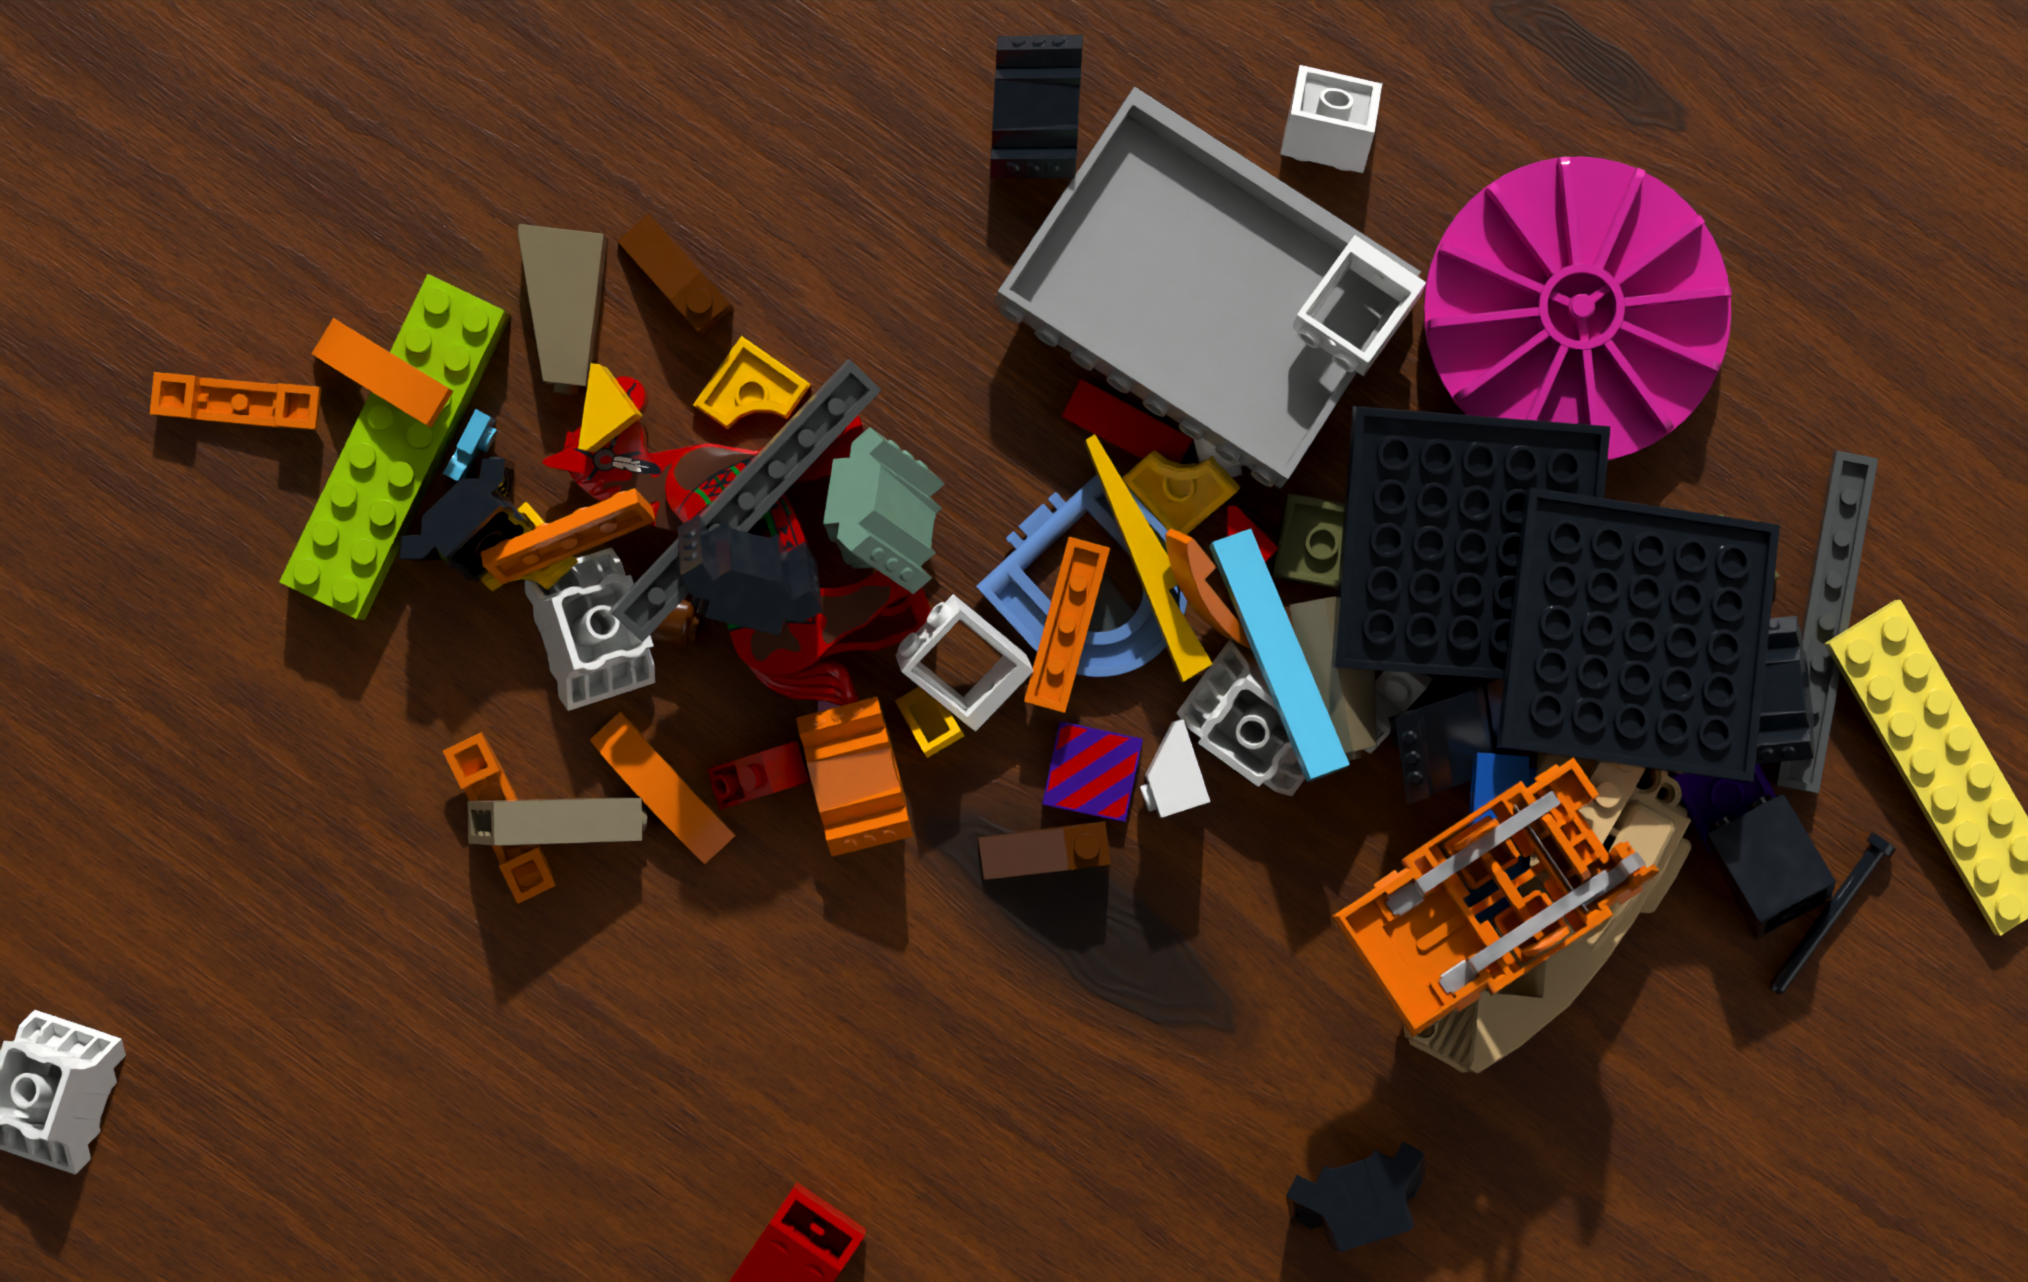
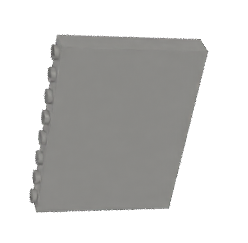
[994,87,1421,489]

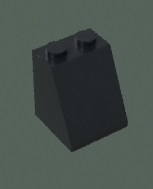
[1706,794,1836,940]

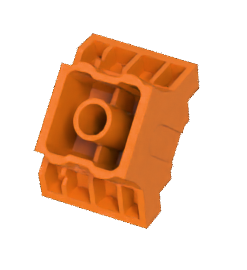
[796,696,913,857]

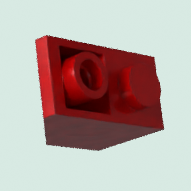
[707,741,810,810]

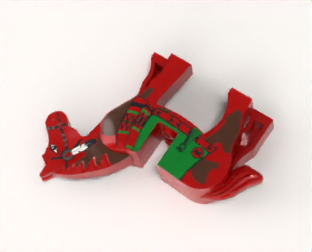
[542,376,931,706]

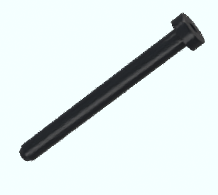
[1769,832,1897,995]

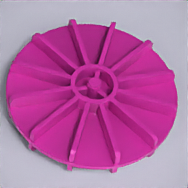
[1423,156,1732,460]

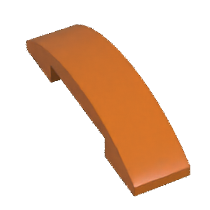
[311,318,453,428]
[150,372,322,430]
[1165,529,1252,650]
[590,711,736,864]
[443,732,557,904]

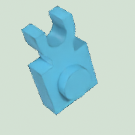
[443,409,498,481]

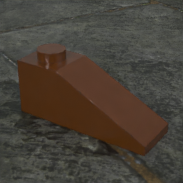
[617,214,734,336]
[978,821,1111,880]

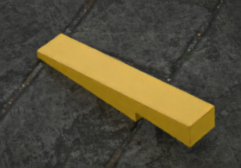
[1084,434,1213,682]

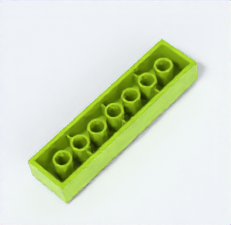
[279,274,511,620]

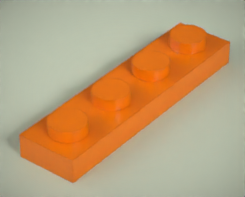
[480,488,656,585]
[1024,537,1110,713]

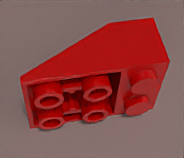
[729,1181,867,1282]

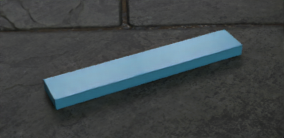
[1209,529,1350,782]

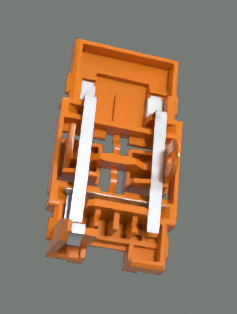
[1332,757,1659,1038]

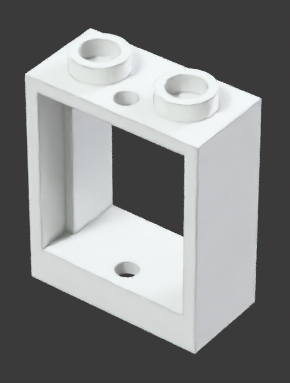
[1293,235,1426,376]
[895,594,1034,732]

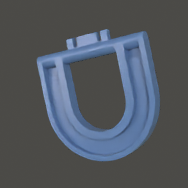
[976,474,1187,677]

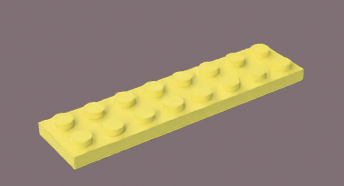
[1824,600,2028,936]

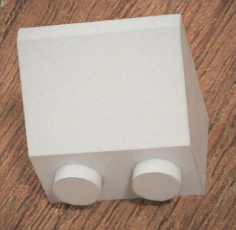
[1280,65,1382,173]
[1140,719,1210,818]

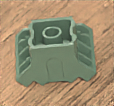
[823,427,945,594]

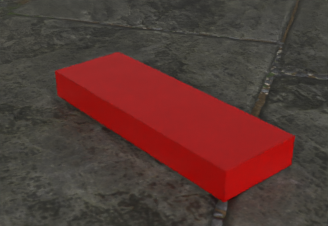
[1061,379,1193,463]

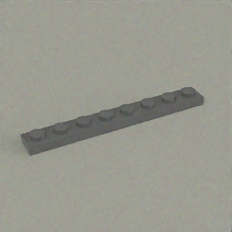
[609,359,881,642]
[1774,451,1878,793]

